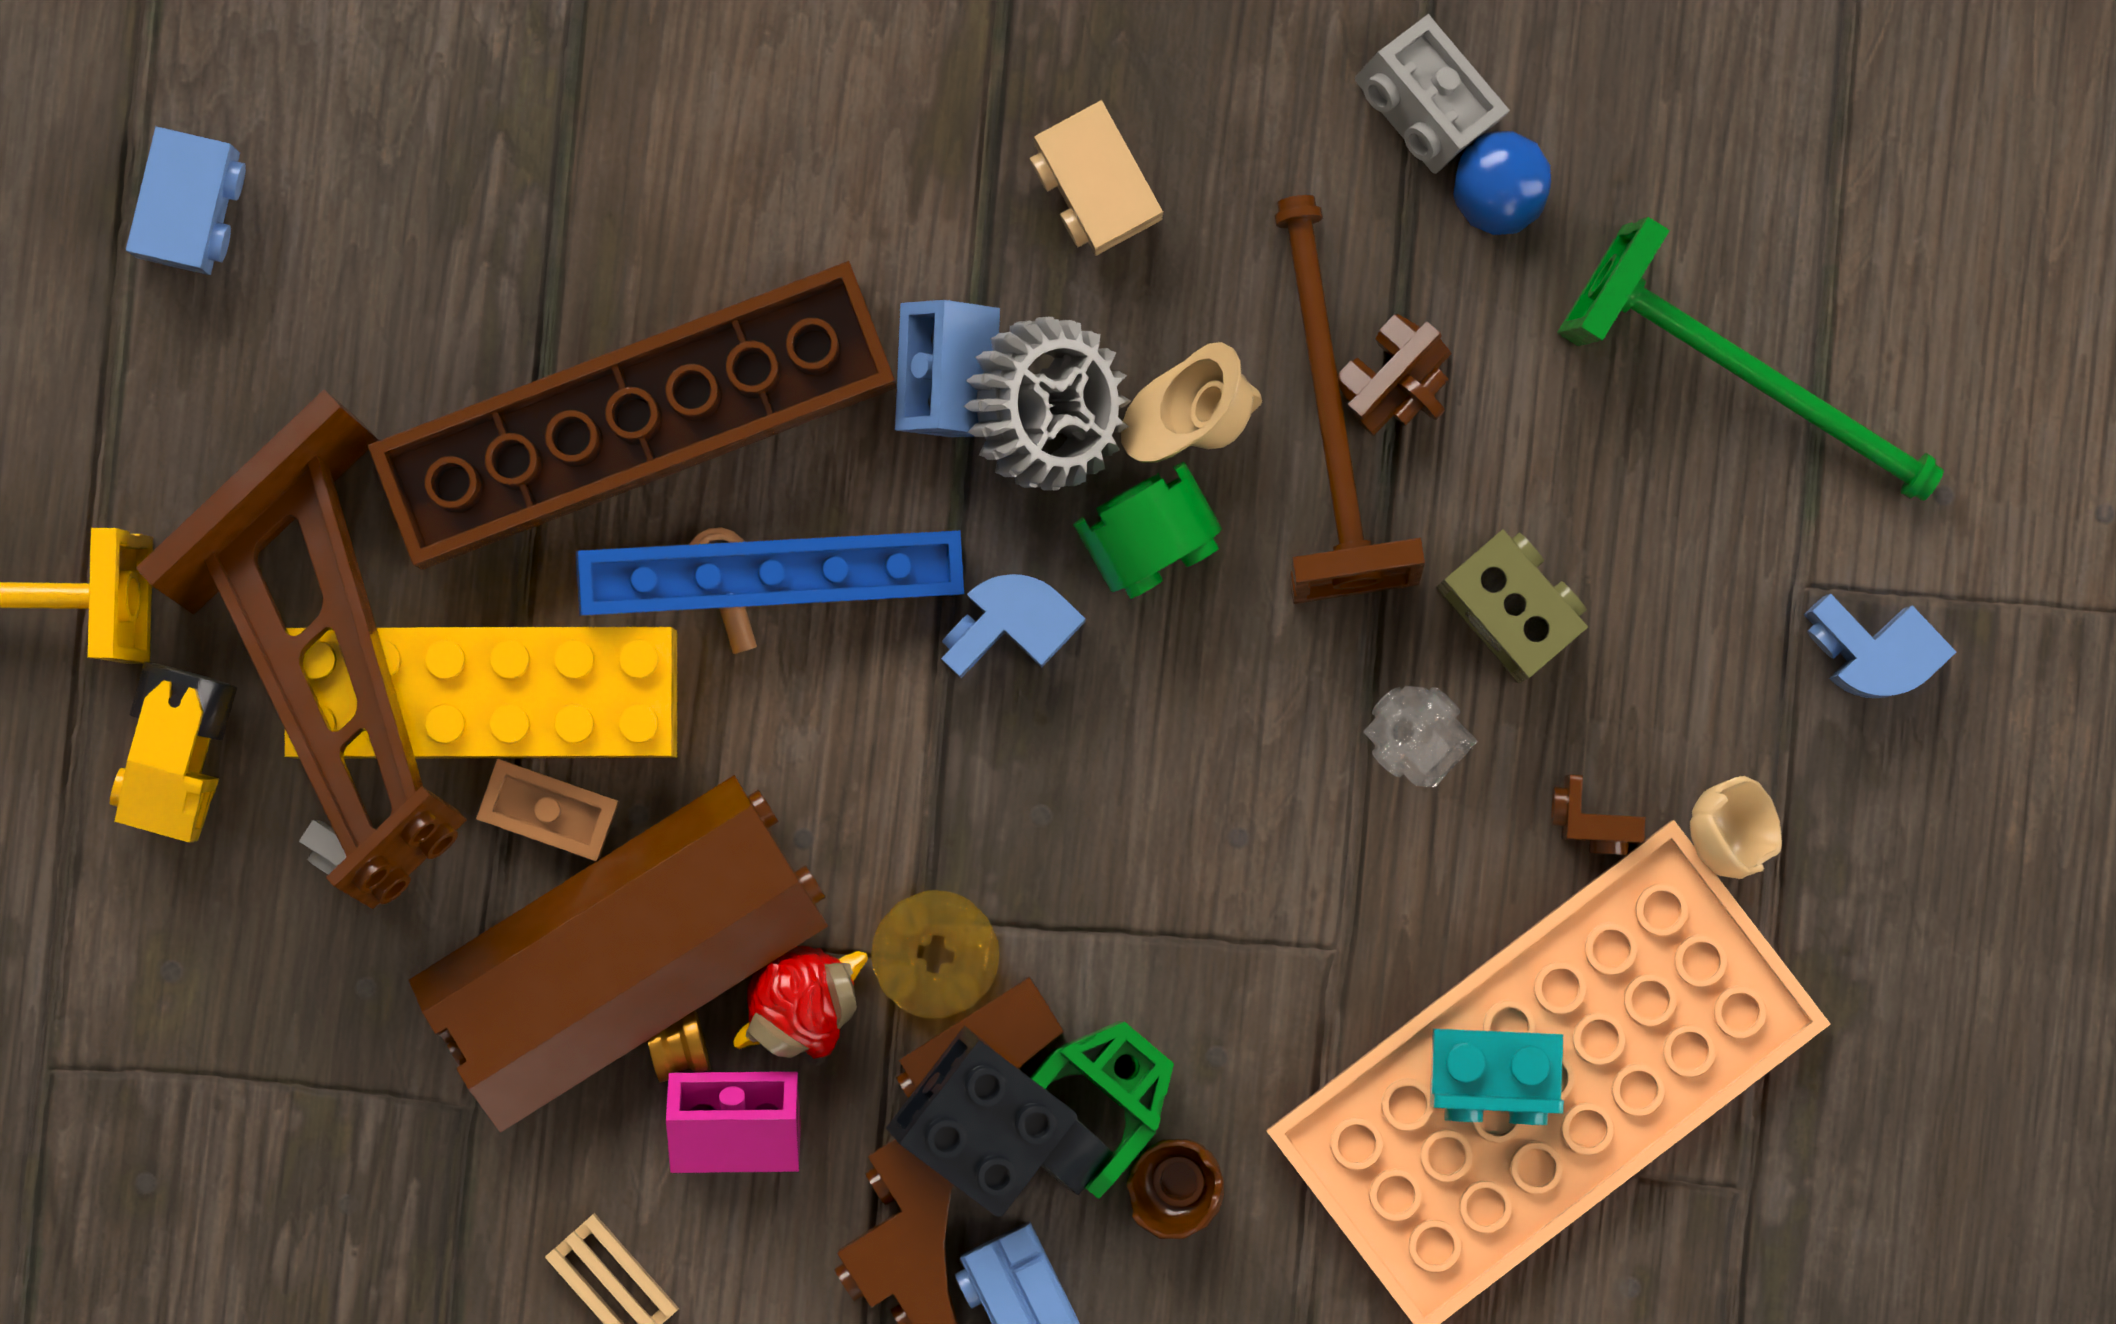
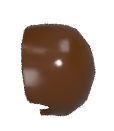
[1126,1139,1224,1239]

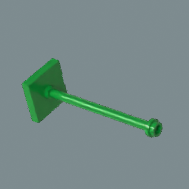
[1557,217,1944,501]

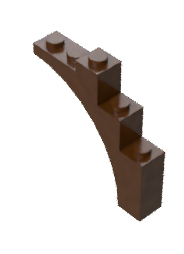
[834,976,1064,1324]

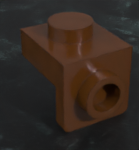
[1551,774,1646,855]

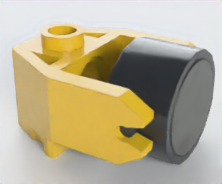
[110,662,237,843]

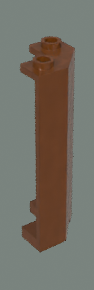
[409,775,828,1133]

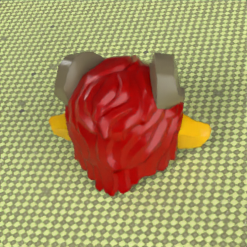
[733,945,868,1059]

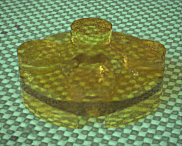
[871,890,1000,1018]

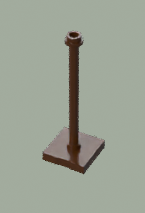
[1274,195,1425,604]

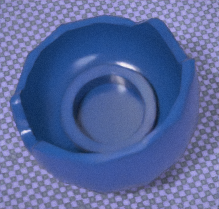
[1453,131,1551,235]

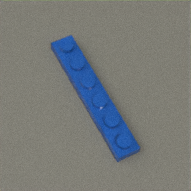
[576,530,964,616]

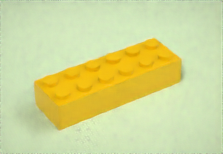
[285,627,677,759]

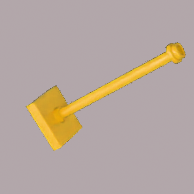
[0,528,153,664]

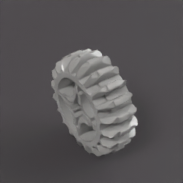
[963,317,1131,490]

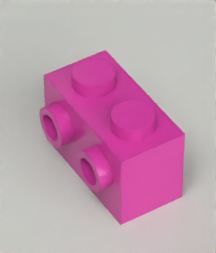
[666,1071,801,1173]

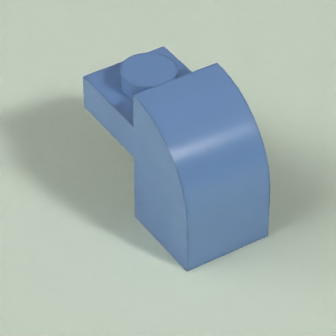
[941,574,1086,678]
[1804,594,1957,698]

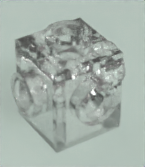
[1363,686,1478,787]

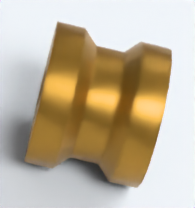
[647,1010,710,1083]

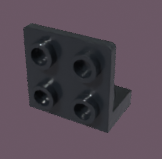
[886,1025,1077,1217]

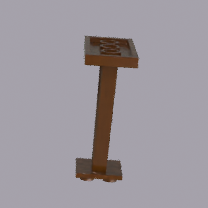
[136,389,467,909]

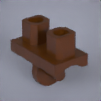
[1337,314,1452,436]

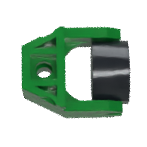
[1030,1021,1174,1199]

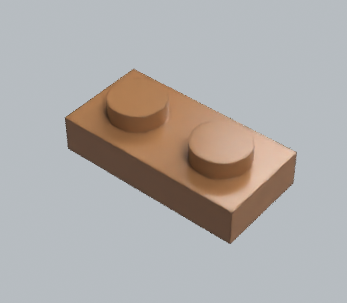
[476,759,620,861]

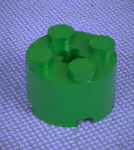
[1073,462,1223,599]

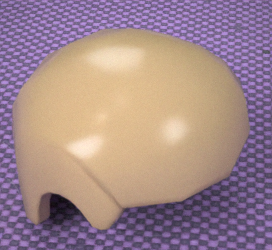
[1690,776,1782,879]

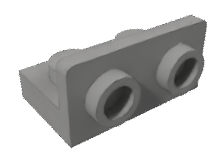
[1355,14,1510,174]

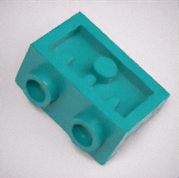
[1430,1028,1564,1125]

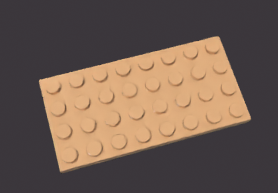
[1266,820,1830,1324]

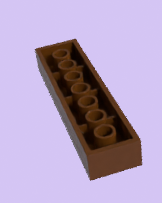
[368,261,897,570]

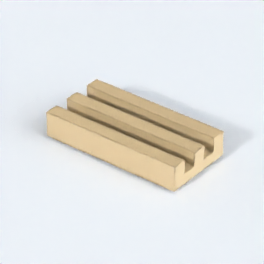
[545,1213,679,1324]

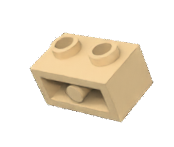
[1029,100,1163,256]

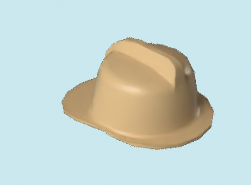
[1121,342,1262,463]

